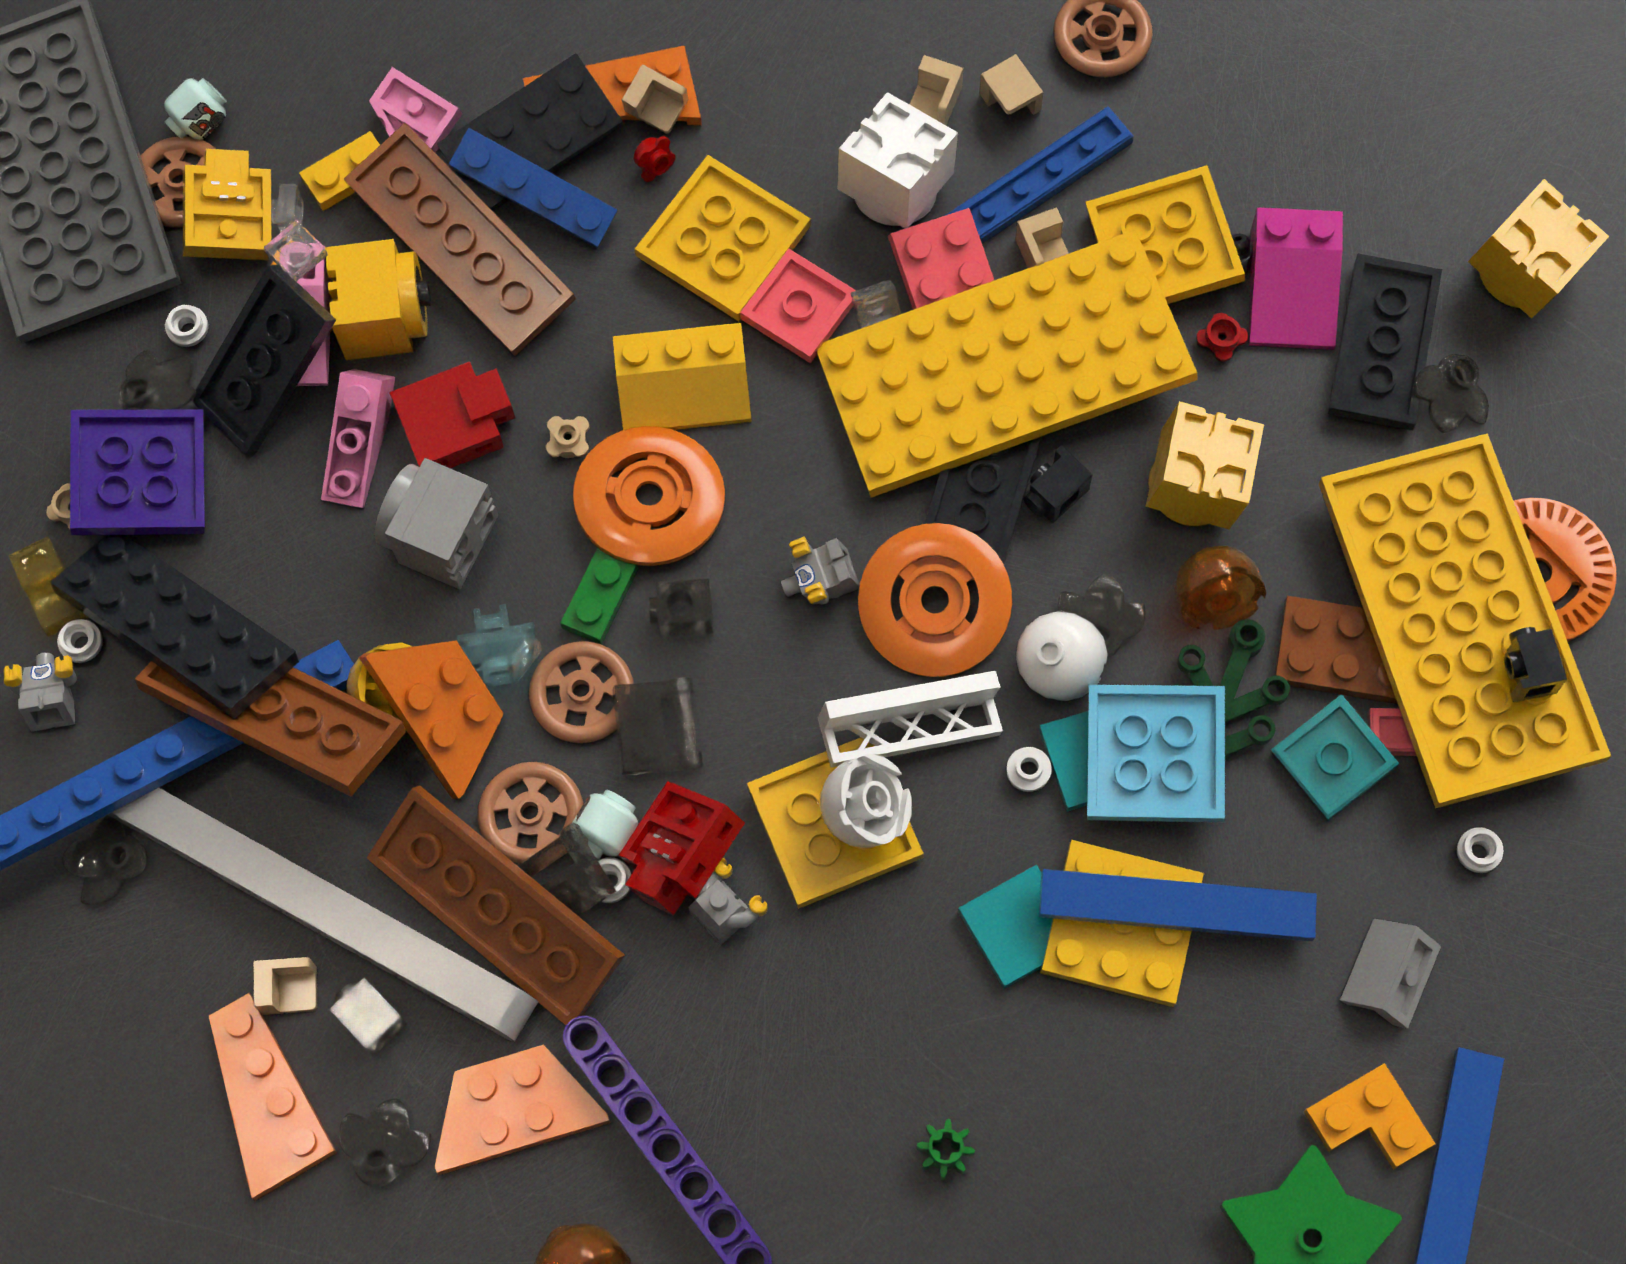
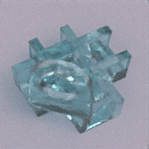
[457,604,542,687]

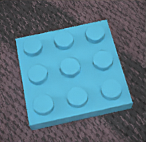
[1087,685,1225,822]

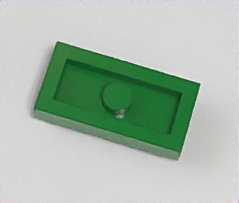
[560,547,638,645]

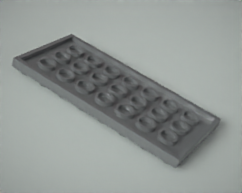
[0,0,182,343]

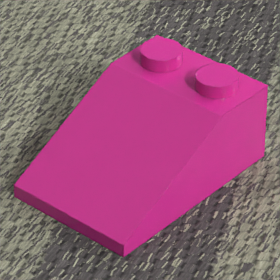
[1249,207,1343,350]

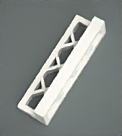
[818,671,1003,768]

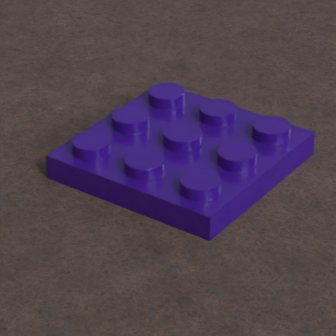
[70,409,205,535]

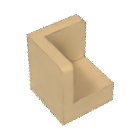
[979,54,1043,114]
[910,55,963,126]
[622,64,689,134]
[1015,207,1069,268]
[254,957,317,1015]

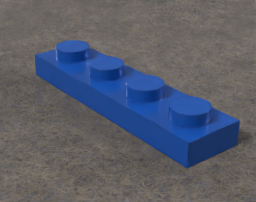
[448,128,618,248]

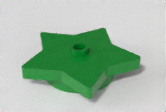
[1220,1145,1402,1264]

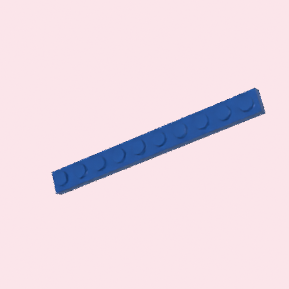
[0,640,354,871]

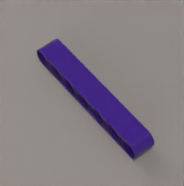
[563,1016,773,1264]

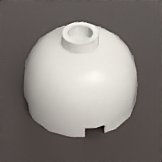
[1016,611,1108,701]
[820,754,912,848]

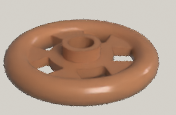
[1054,0,1153,77]
[140,136,216,228]
[529,641,635,743]
[477,762,584,866]

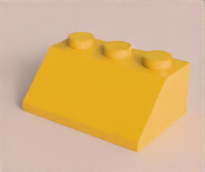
[613,323,752,430]

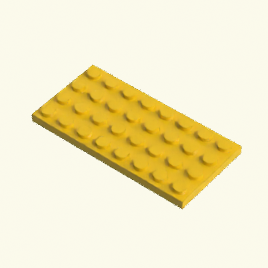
[817,229,1198,498]
[1319,433,1611,808]

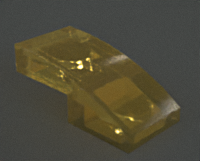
[8,536,88,637]

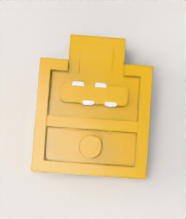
[183,149,271,260]

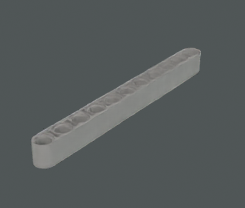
[107,788,538,1042]

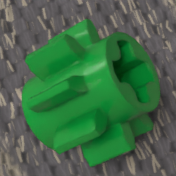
[917,1119,975,1180]

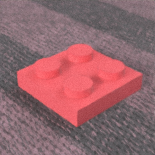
[888,208,994,310]
[740,249,859,363]

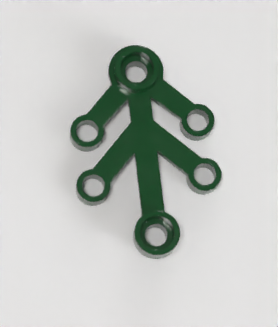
[1171,619,1290,760]

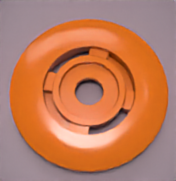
[573,426,725,566]
[1514,498,1616,641]
[858,523,1012,677]

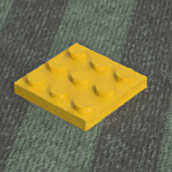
[635,155,811,321]
[1085,165,1245,304]
[747,737,924,909]
[1040,840,1204,1007]

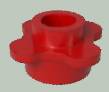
[634,136,676,182]
[1196,313,1248,361]

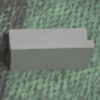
[1340,919,1441,1028]

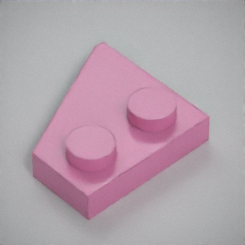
[369,67,462,153]

